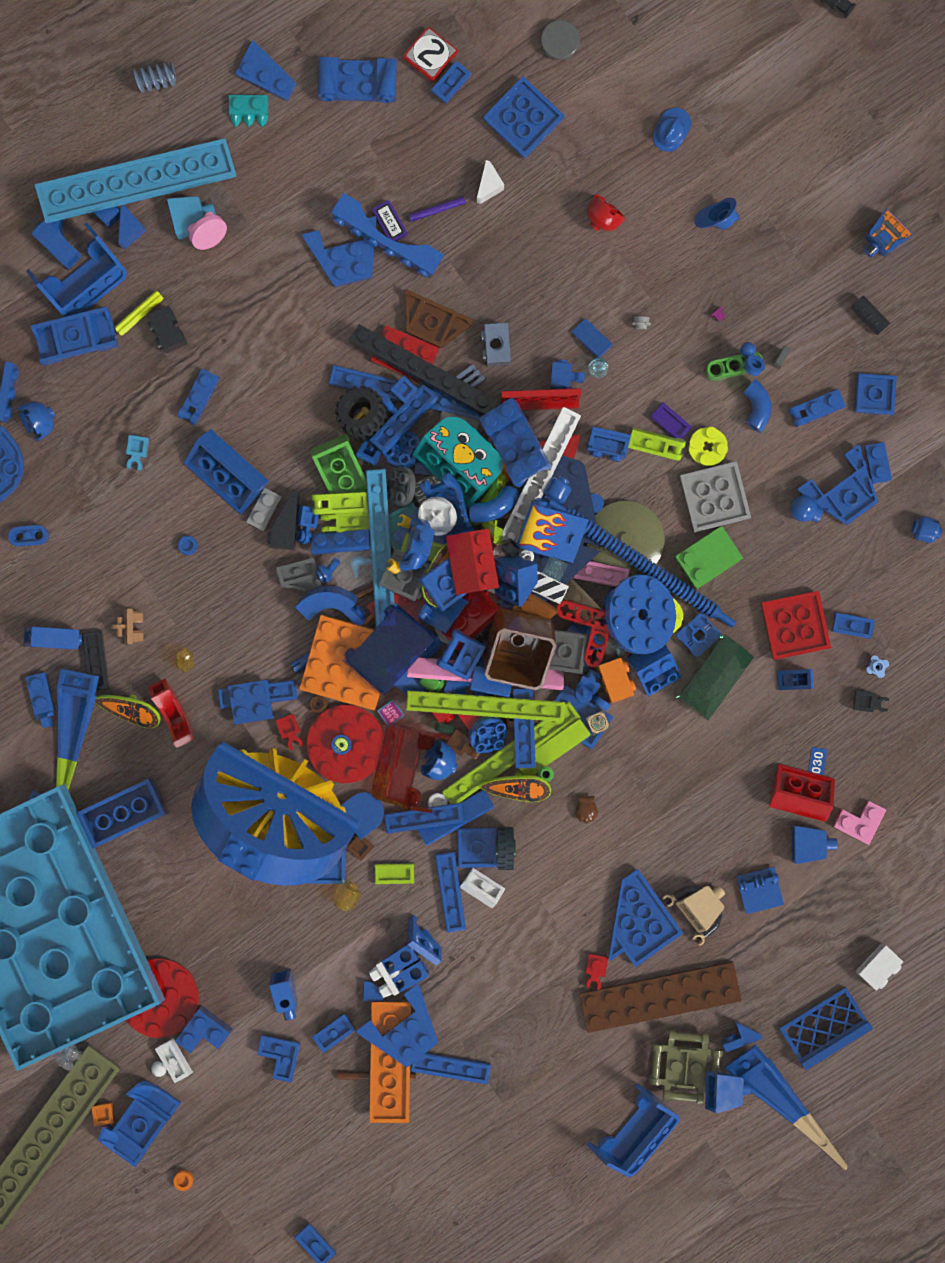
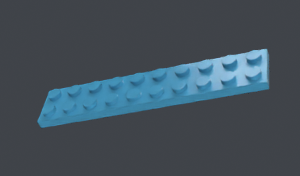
[35,138,236,223]

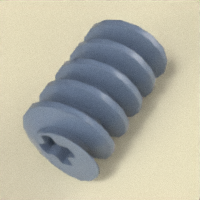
[134,61,177,93]

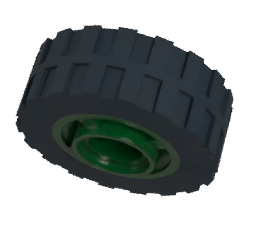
[496,827,516,870]

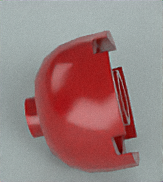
[587,194,626,232]

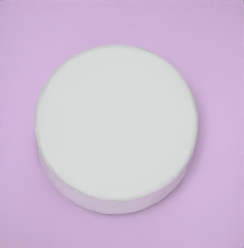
[428,793,448,807]

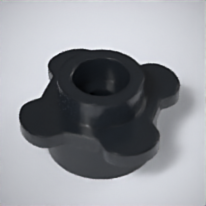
[501,538,520,558]

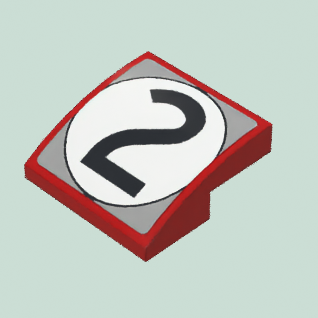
[403,27,459,82]

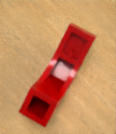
[148,678,194,748]

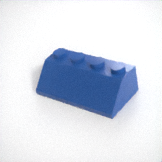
[184,429,269,515]

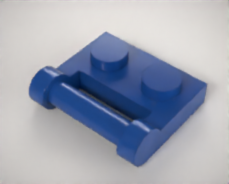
[436,629,486,681]

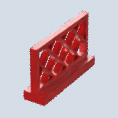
[501,388,582,411]

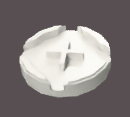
[418,496,457,536]

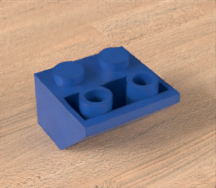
[494,555,538,607]
[627,645,682,697]

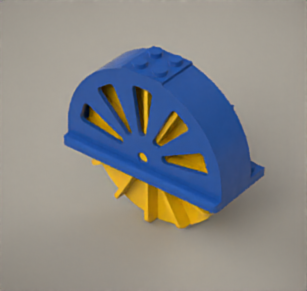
[191,742,360,886]

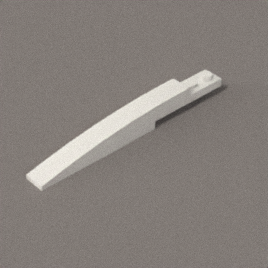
[488,407,581,594]

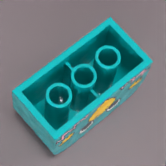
[413,417,503,509]

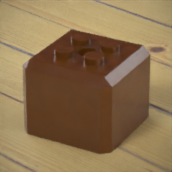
[483,608,557,690]

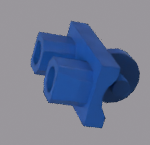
[574,669,601,704]

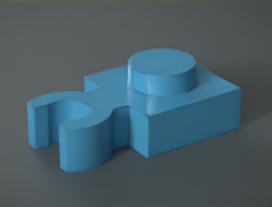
[126,435,150,471]

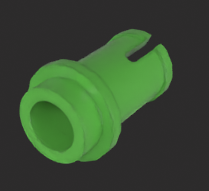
[538,766,554,782]

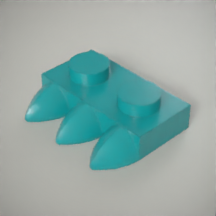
[229,95,269,127]

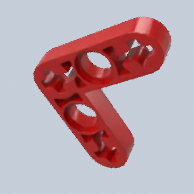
[557,600,610,667]

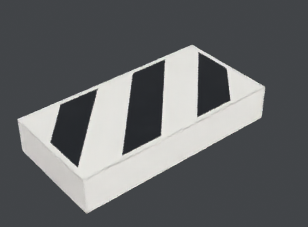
[532,571,569,604]

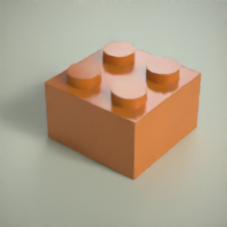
[596,658,636,703]

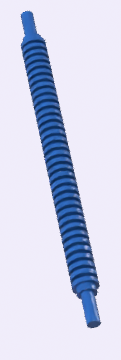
[548,499,736,628]

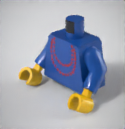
[386,514,435,574]

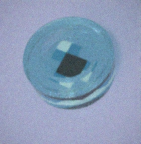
[588,358,608,378]

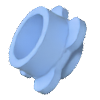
[866,656,889,678]

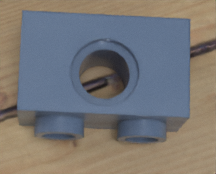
[481,323,511,367]

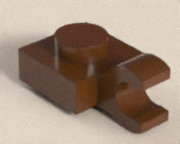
[447,729,481,759]

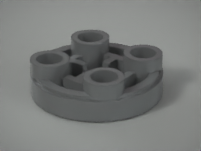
[541,20,580,60]
[387,467,416,506]

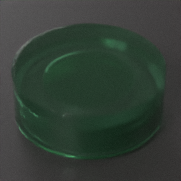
[435,723,455,733]

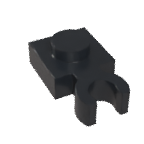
[853,690,889,713]

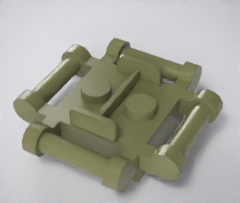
[649,1030,723,1105]

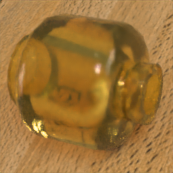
[333,881,362,912]

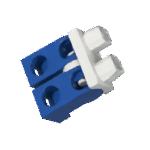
[369,943,430,998]

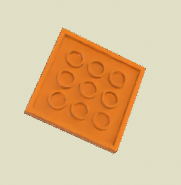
[299,614,397,711]

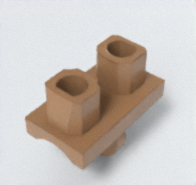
[111,609,143,645]

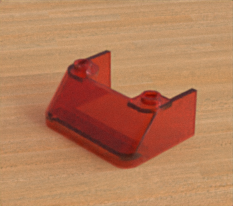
[372,723,450,813]

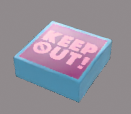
[377,700,405,727]

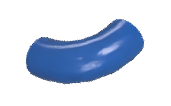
[743,379,772,433]
[469,486,519,523]

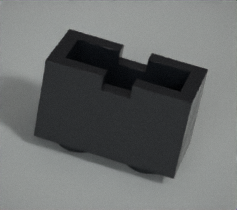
[147,305,188,353]

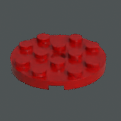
[307,705,385,783]
[126,958,199,1038]

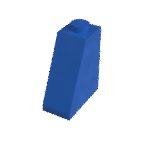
[23,627,82,649]

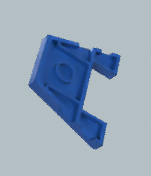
[302,216,377,287]
[797,444,879,526]
[356,983,438,1067]

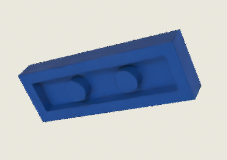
[0,362,19,423]
[311,529,370,555]

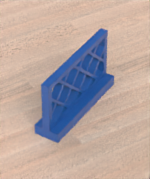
[779,987,873,1070]

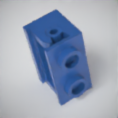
[587,427,631,462]

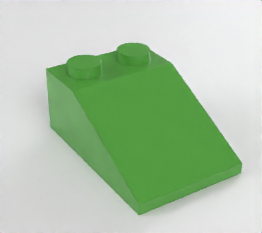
[311,434,367,493]
[673,526,743,590]

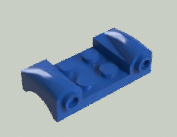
[318,57,397,103]

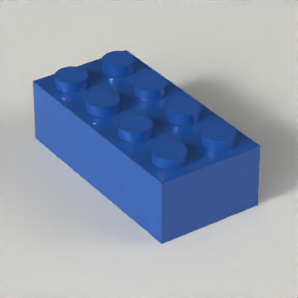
[77,778,169,849]

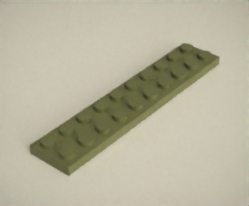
[0,1045,121,1230]

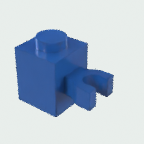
[550,359,585,389]

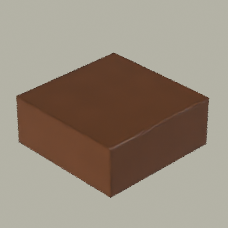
[347,836,374,861]

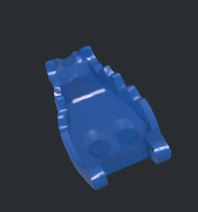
[420,473,474,535]

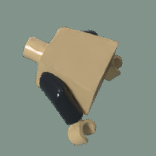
[662,885,725,946]

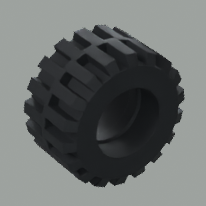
[335,386,388,440]

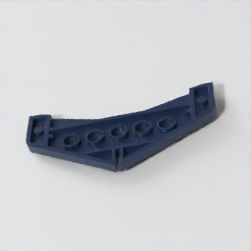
[503,455,602,604]

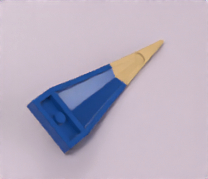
[725,1044,847,1170]

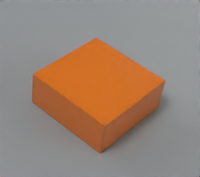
[92,1102,115,1126]

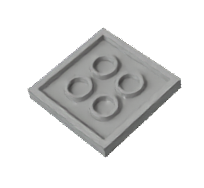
[679,461,751,533]

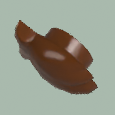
[575,796,598,824]

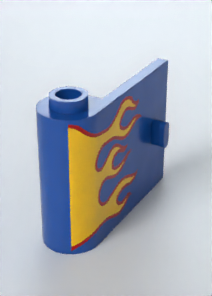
[516,498,589,563]

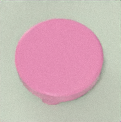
[188,212,227,250]

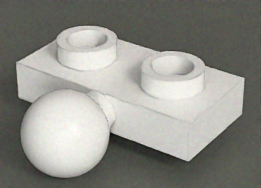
[151,1038,193,1083]

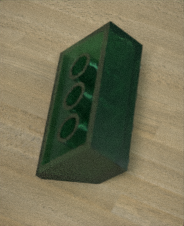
[677,634,754,721]

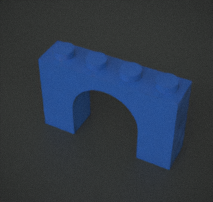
[31,207,120,270]

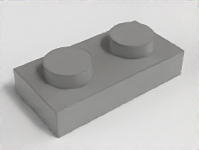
[246,488,282,531]

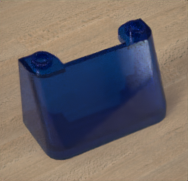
[342,603,436,695]

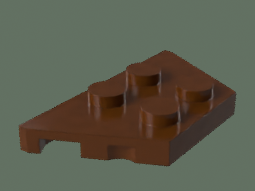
[405,289,474,349]

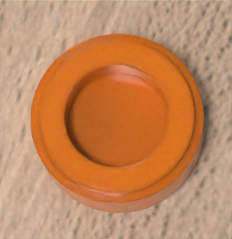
[173,1169,194,1191]

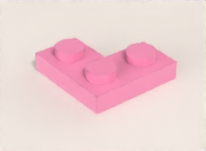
[833,801,886,845]

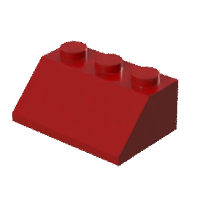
[446,529,499,595]
[769,763,835,822]

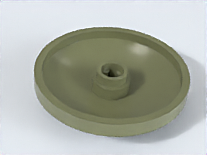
[587,501,665,577]

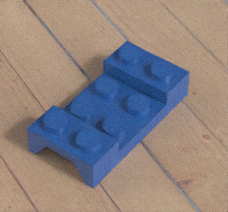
[31,307,119,366]
[479,398,552,487]

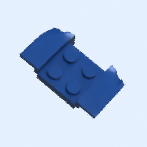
[98,1081,181,1167]

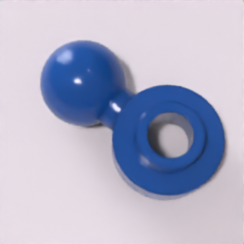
[740,342,765,376]

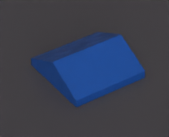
[470,656,512,697]

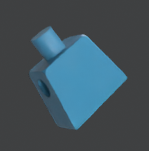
[167,197,216,240]

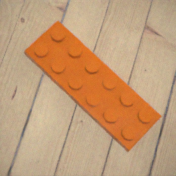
[370,1001,411,1123]

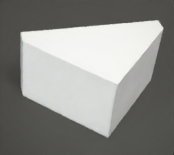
[477,160,504,204]

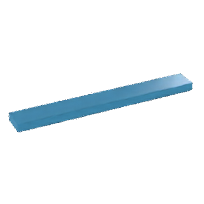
[366,469,396,627]

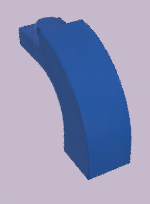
[295,586,366,625]

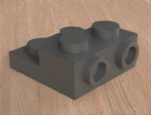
[379,549,430,603]

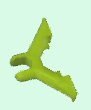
[469,473,506,546]

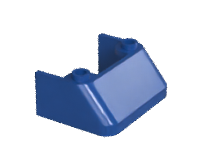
[26,222,127,317]
[586,1083,680,1177]

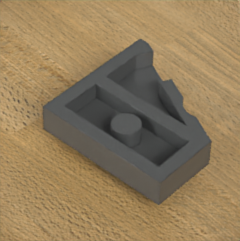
[276,557,322,591]

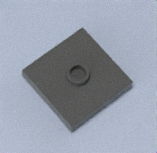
[549,630,588,674]

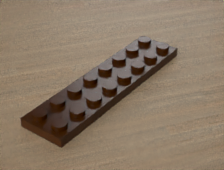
[579,961,742,1033]

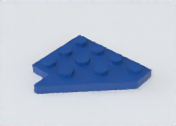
[608,868,683,968]

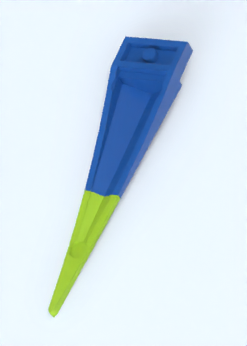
[56,669,99,790]

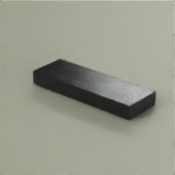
[82,631,110,690]

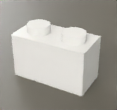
[855,943,903,991]

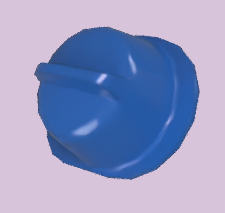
[653,108,691,152]
[694,197,739,230]

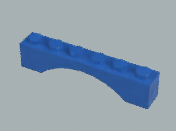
[331,192,444,278]

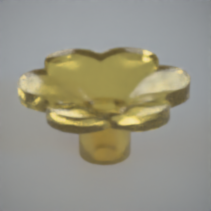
[174,648,194,673]

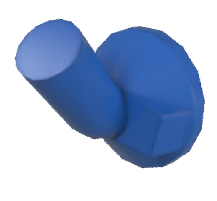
[315,558,340,583]

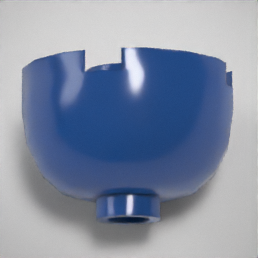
[17,401,55,442]
[421,740,457,780]

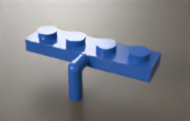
[370,384,438,454]

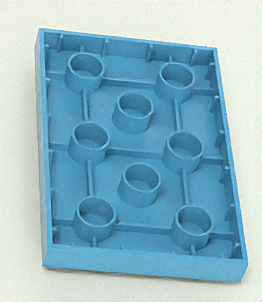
[0,785,165,1071]

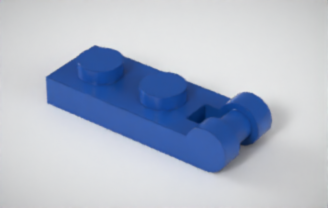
[177,369,220,425]
[788,389,846,428]

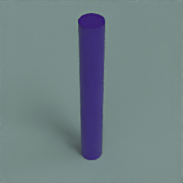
[409,196,466,222]

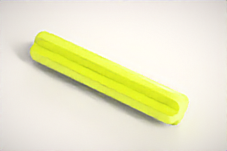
[115,291,163,335]

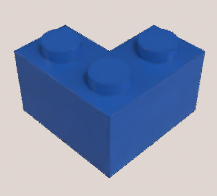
[175,1006,233,1053]

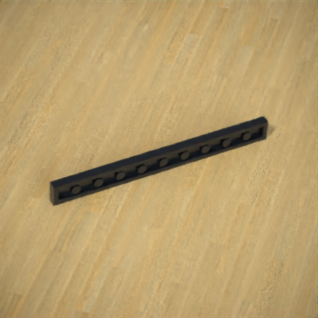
[349,324,530,421]

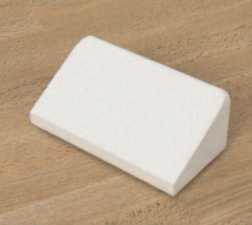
[460,868,505,908]

